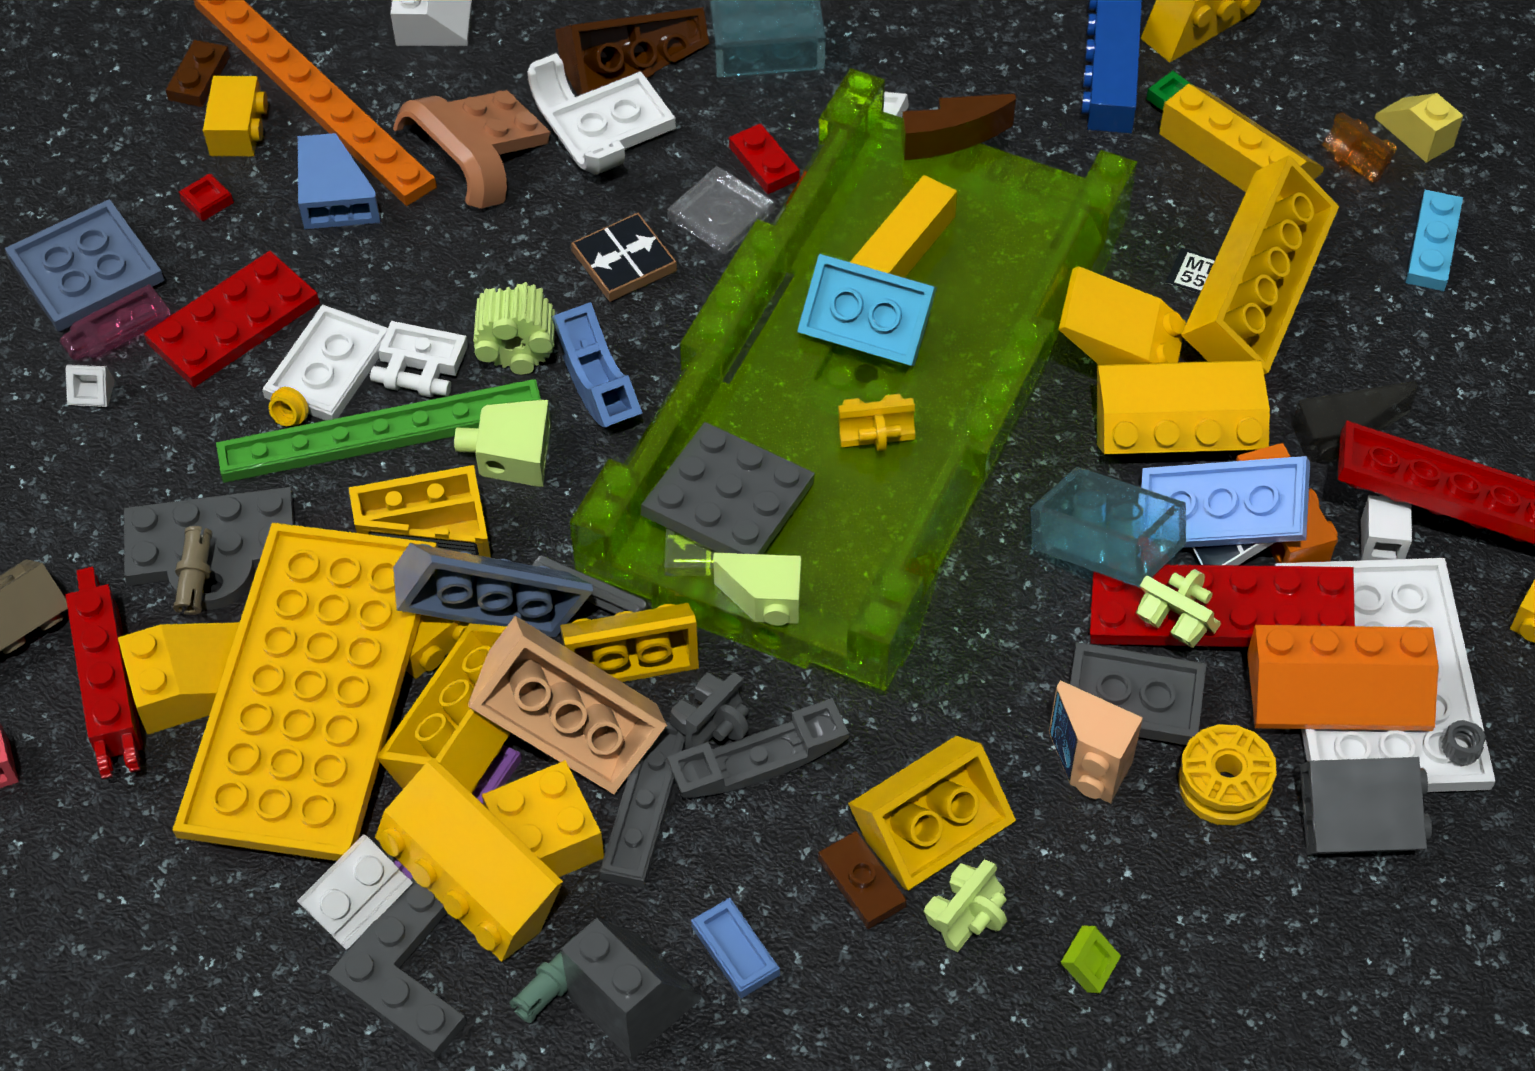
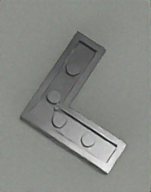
[328,878,467,1059]

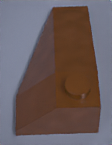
[555,7,709,96]

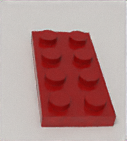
[144,251,320,388]

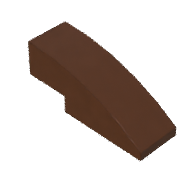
[901,94,1016,160]

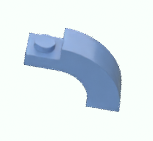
[551,302,642,427]

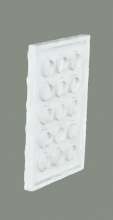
[1275,558,1495,792]

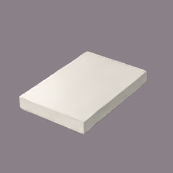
[262,305,388,421]

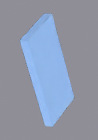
[1137,456,1310,550]

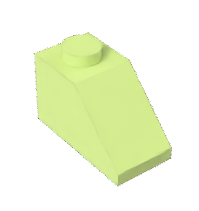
[713,553,801,625]

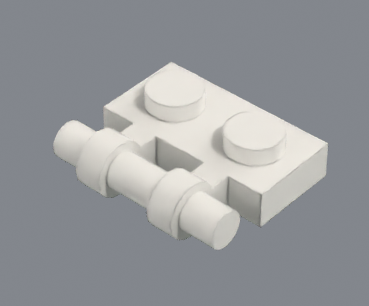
[370,321,468,397]

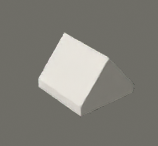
[66,365,115,407]

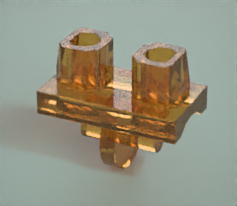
[1322,112,1397,183]

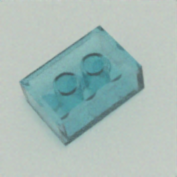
[709,0,825,77]
[1030,467,1186,588]

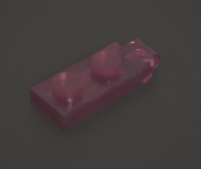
[60,284,171,360]

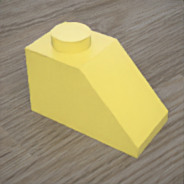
[1375,93,1463,163]

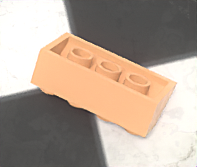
[468,616,667,794]

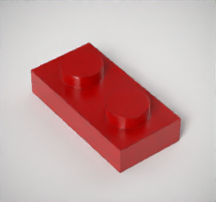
[729,123,800,195]

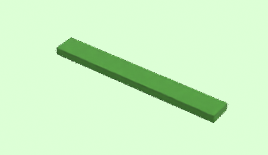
[216,379,541,483]

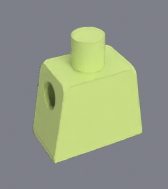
[454,400,551,487]

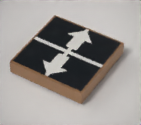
[571,213,677,302]

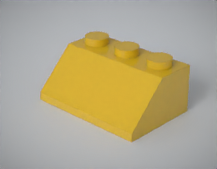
[560,603,699,682]
[848,736,1016,890]

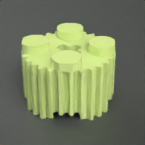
[473,282,555,375]

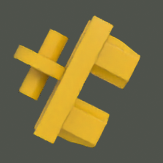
[838,394,915,451]

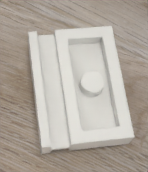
[297,834,413,950]

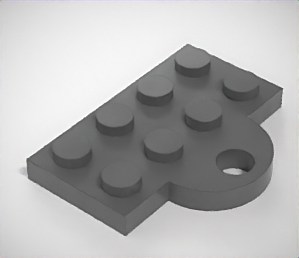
[124,487,295,610]

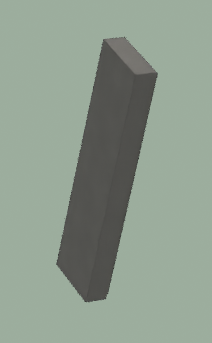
[600,722,685,888]

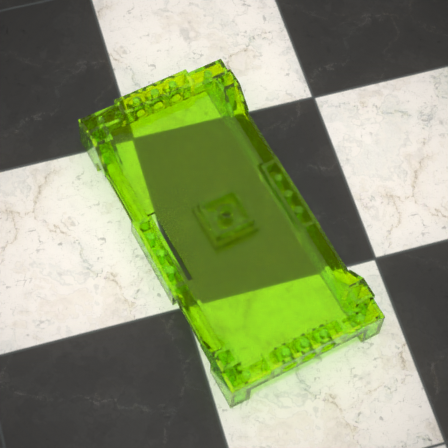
[569,68,1137,691]

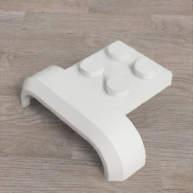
[527,53,676,175]

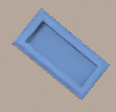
[691,898,780,999]

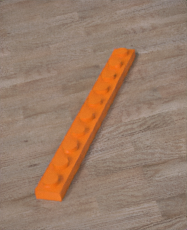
[194,0,437,206]

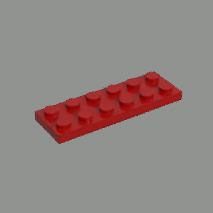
[1337,420,1535,544]
[1090,564,1355,647]

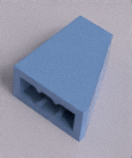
[298,133,380,229]

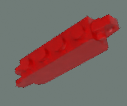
[65,566,143,780]

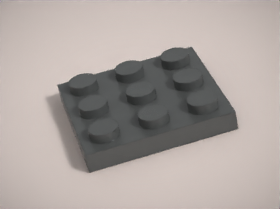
[641,422,815,554]

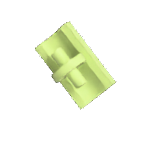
[1136,569,1221,648]
[924,859,1007,952]

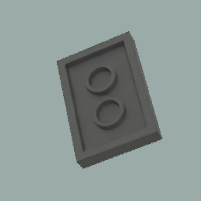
[1070,642,1207,745]

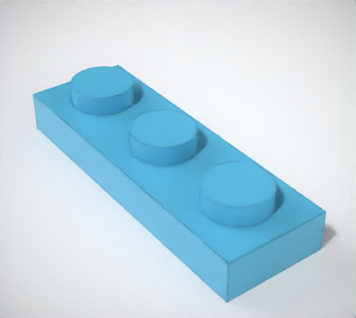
[1406,190,1463,291]

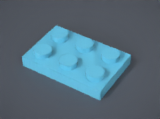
[797,254,937,366]

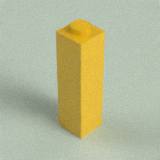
[850,175,957,278]

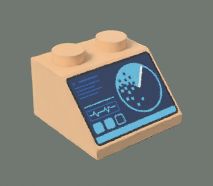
[1049,680,1143,803]

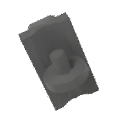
[670,672,749,749]

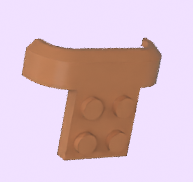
[393,90,550,208]

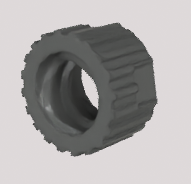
[1441,720,1486,765]

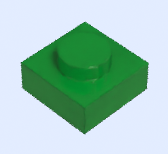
[1146,71,1193,111]

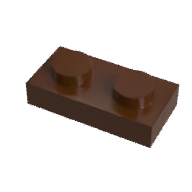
[166,40,230,107]

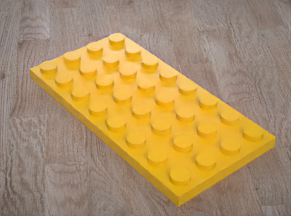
[172,523,438,861]

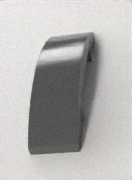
[667,698,849,797]

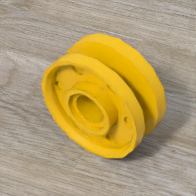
[1178,724,1276,826]

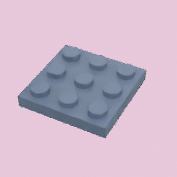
[4,199,164,332]

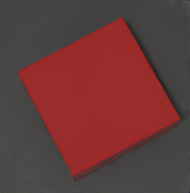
[179,173,234,222]

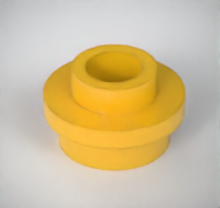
[268,387,309,426]

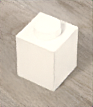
[1361,495,1412,560]

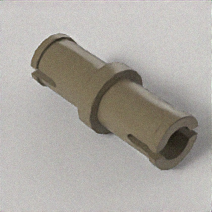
[173,526,213,615]

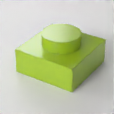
[1060,926,1121,993]

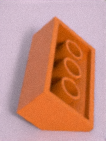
[1247,625,1439,731]

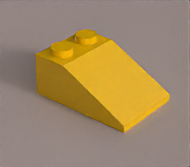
[1058,266,1186,365]
[118,622,240,735]

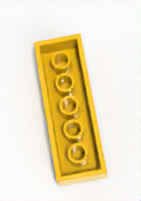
[1181,155,1339,375]

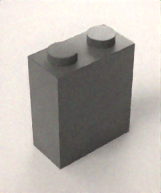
[1300,757,1432,855]

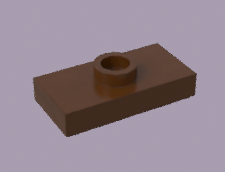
[818,831,907,929]

